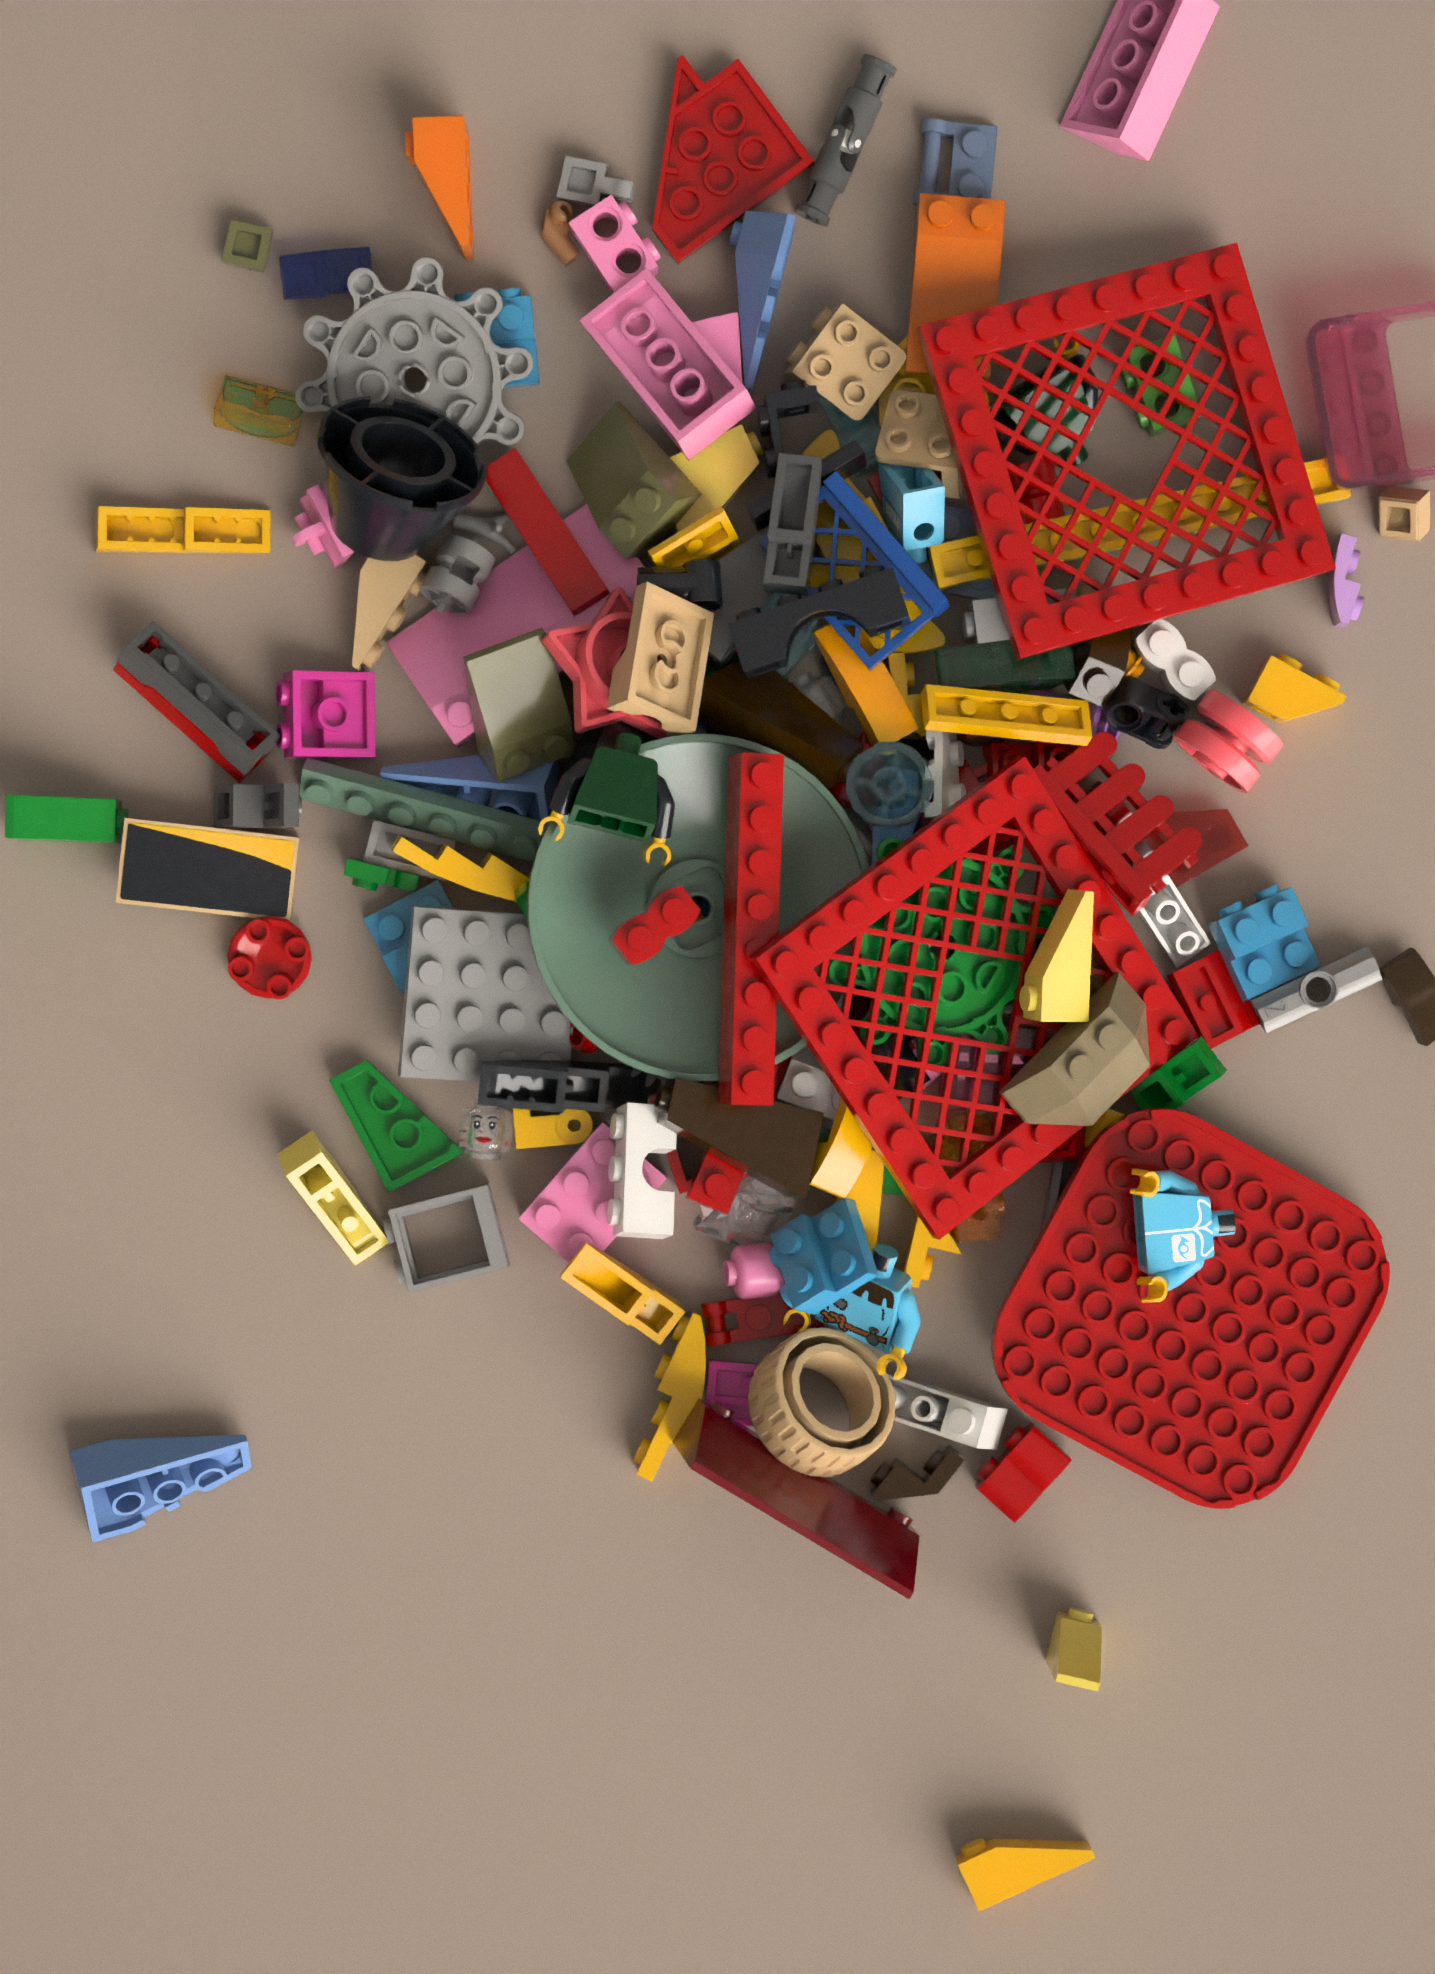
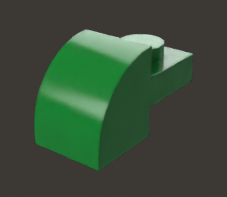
[1129,1036,1227,1109]

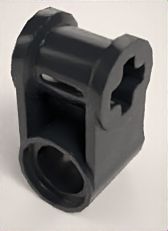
[1106,676,1191,749]

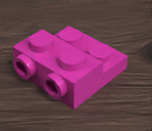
[275,670,376,759]

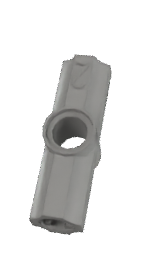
[1250,946,1383,1033]

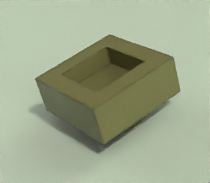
[221,219,274,273]

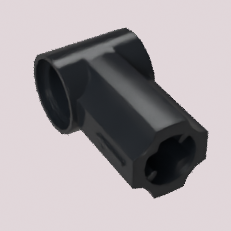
[637,559,723,612]

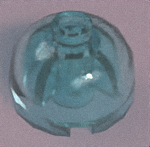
[846,742,933,830]

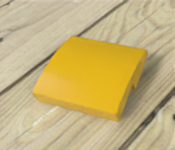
[648,506,741,567]

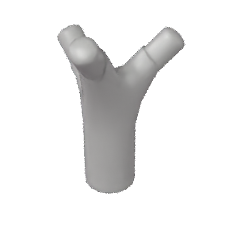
[453,513,516,554]

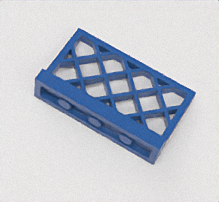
[759,471,950,671]

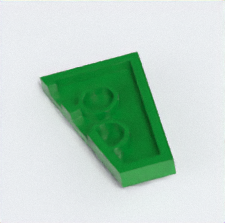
[329,1060,464,1193]

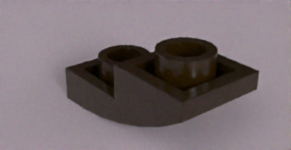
[1379,947,1435,1046]

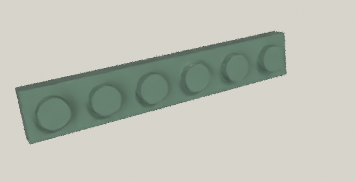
[299,757,549,862]

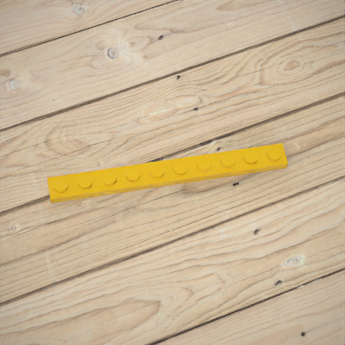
[927,455,1351,590]

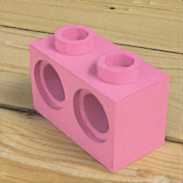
[569,194,661,294]

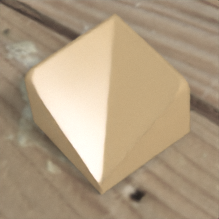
[1379,486,1430,541]

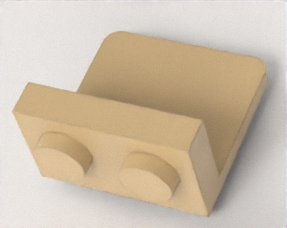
[783,303,906,421]
[875,390,963,499]

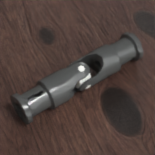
[794,54,897,227]

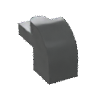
[214,783,302,829]

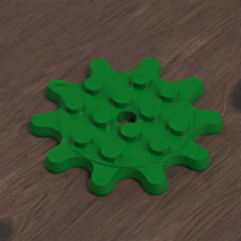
[828,837,1055,1066]

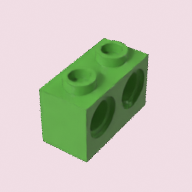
[1120,334,1201,437]

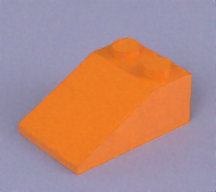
[405,115,474,260]

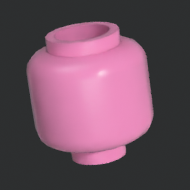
[723,1242,785,1299]

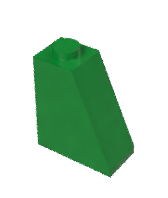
[5,795,129,843]

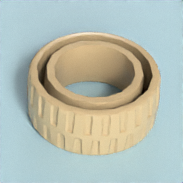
[748,1327,895,1477]

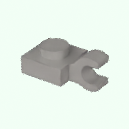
[557,155,635,207]

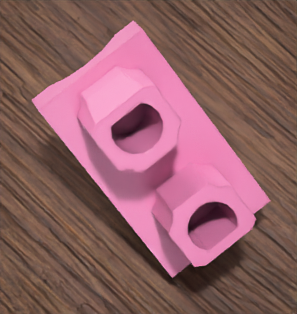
[291,484,354,568]

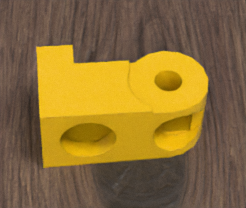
[513,1108,593,1149]

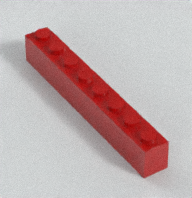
[718,752,784,1106]

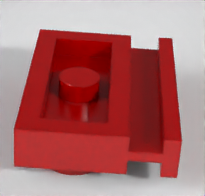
[1166,949,1261,1049]

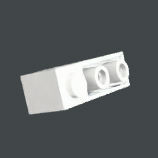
[1122,841,1211,968]
[887,1373,1008,1450]

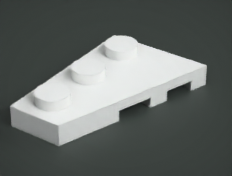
[925,730,966,818]

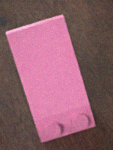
[579,268,756,460]

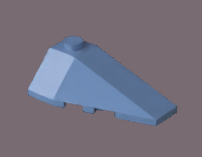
[380,755,560,823]

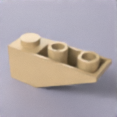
[352,555,429,672]

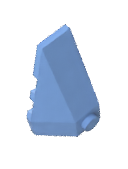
[729,211,796,395]
[69,1435,252,1543]

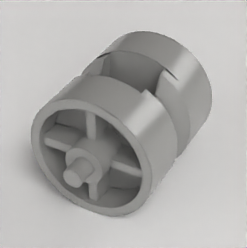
[420,535,495,615]

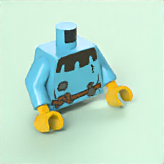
[784,1243,921,1380]

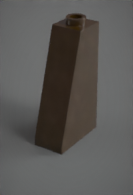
[698,659,865,790]
[654,1077,824,1199]

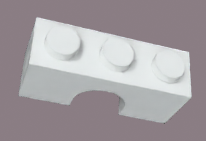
[607,1102,677,1239]

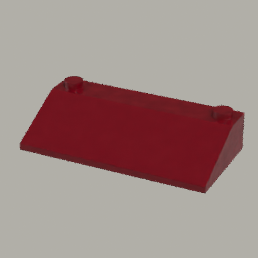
[672,1399,920,1599]

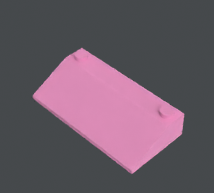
[385,504,644,747]

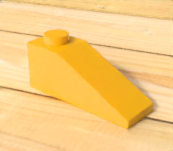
[955,1838,1095,1911]

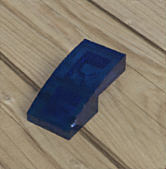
[279,247,372,300]

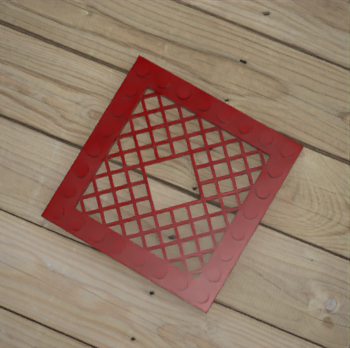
[916,243,1336,660]
[750,756,1199,1240]

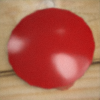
[227,915,312,1000]

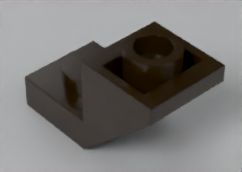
[869,1445,965,1501]

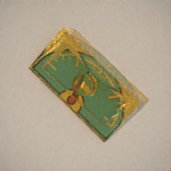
[213,375,304,446]

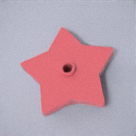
[542,587,669,739]

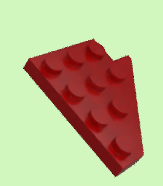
[652,55,814,265]

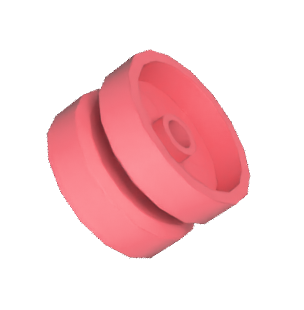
[1173,689,1284,794]

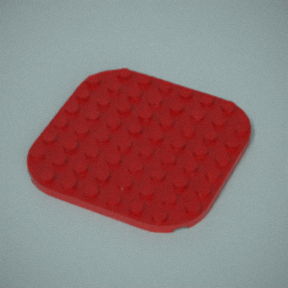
[991,1108,1390,1509]

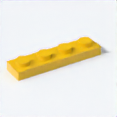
[921,684,1092,746]

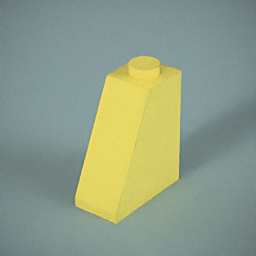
[669,424,764,533]

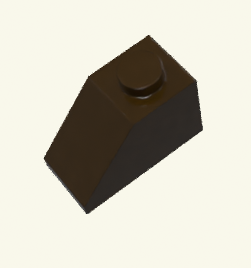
[1057,627,1134,708]

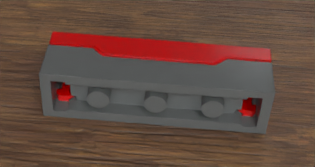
[113,621,280,783]

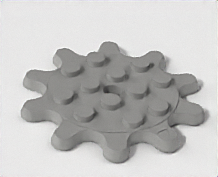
[295,257,534,445]

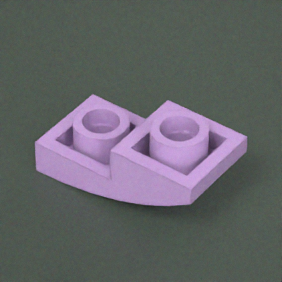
[1328,533,1364,628]

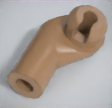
[541,200,581,267]

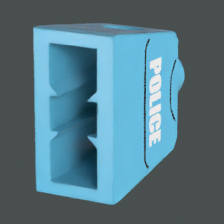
[878,462,945,564]

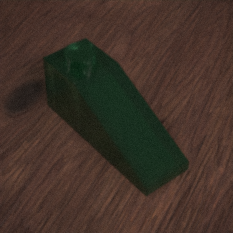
[934,640,1076,691]

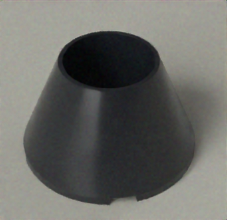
[317,396,487,561]

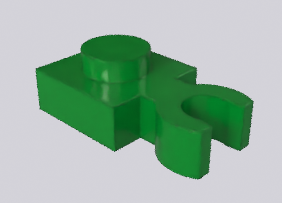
[343,857,421,892]

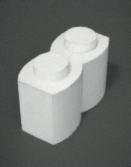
[1131,619,1216,704]

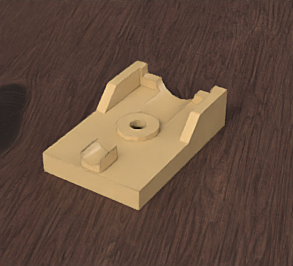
[607,582,714,737]

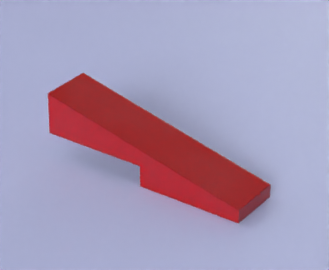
[485,448,610,616]

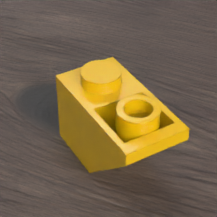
[1242,654,1347,723]

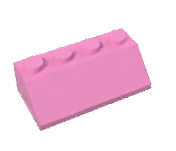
[1059,0,1220,161]

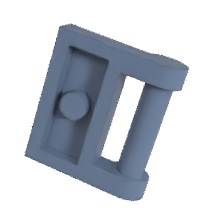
[913,118,998,206]

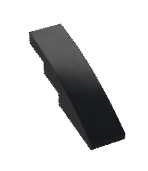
[477,1060,649,1113]

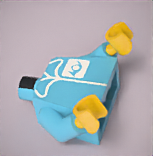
[1130,1168,1236,1303]

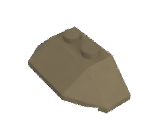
[999,972,1150,1126]

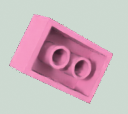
[519,1121,668,1263]

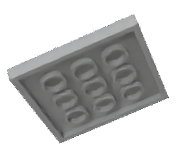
[398,905,573,1082]

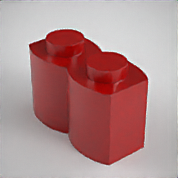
[608,886,701,965]
[975,1422,1071,1523]

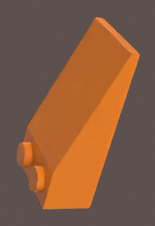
[905,193,1006,380]

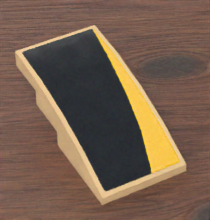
[115,818,300,922]

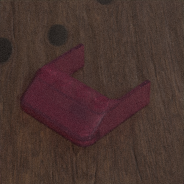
[1306,301,1435,490]

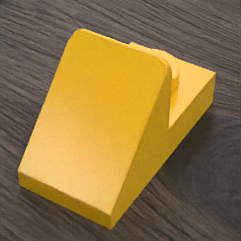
[903,1213,962,1288]

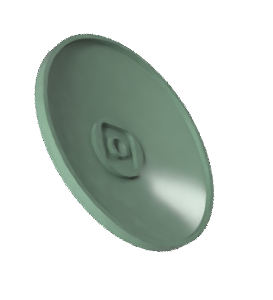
[527,734,869,1081]

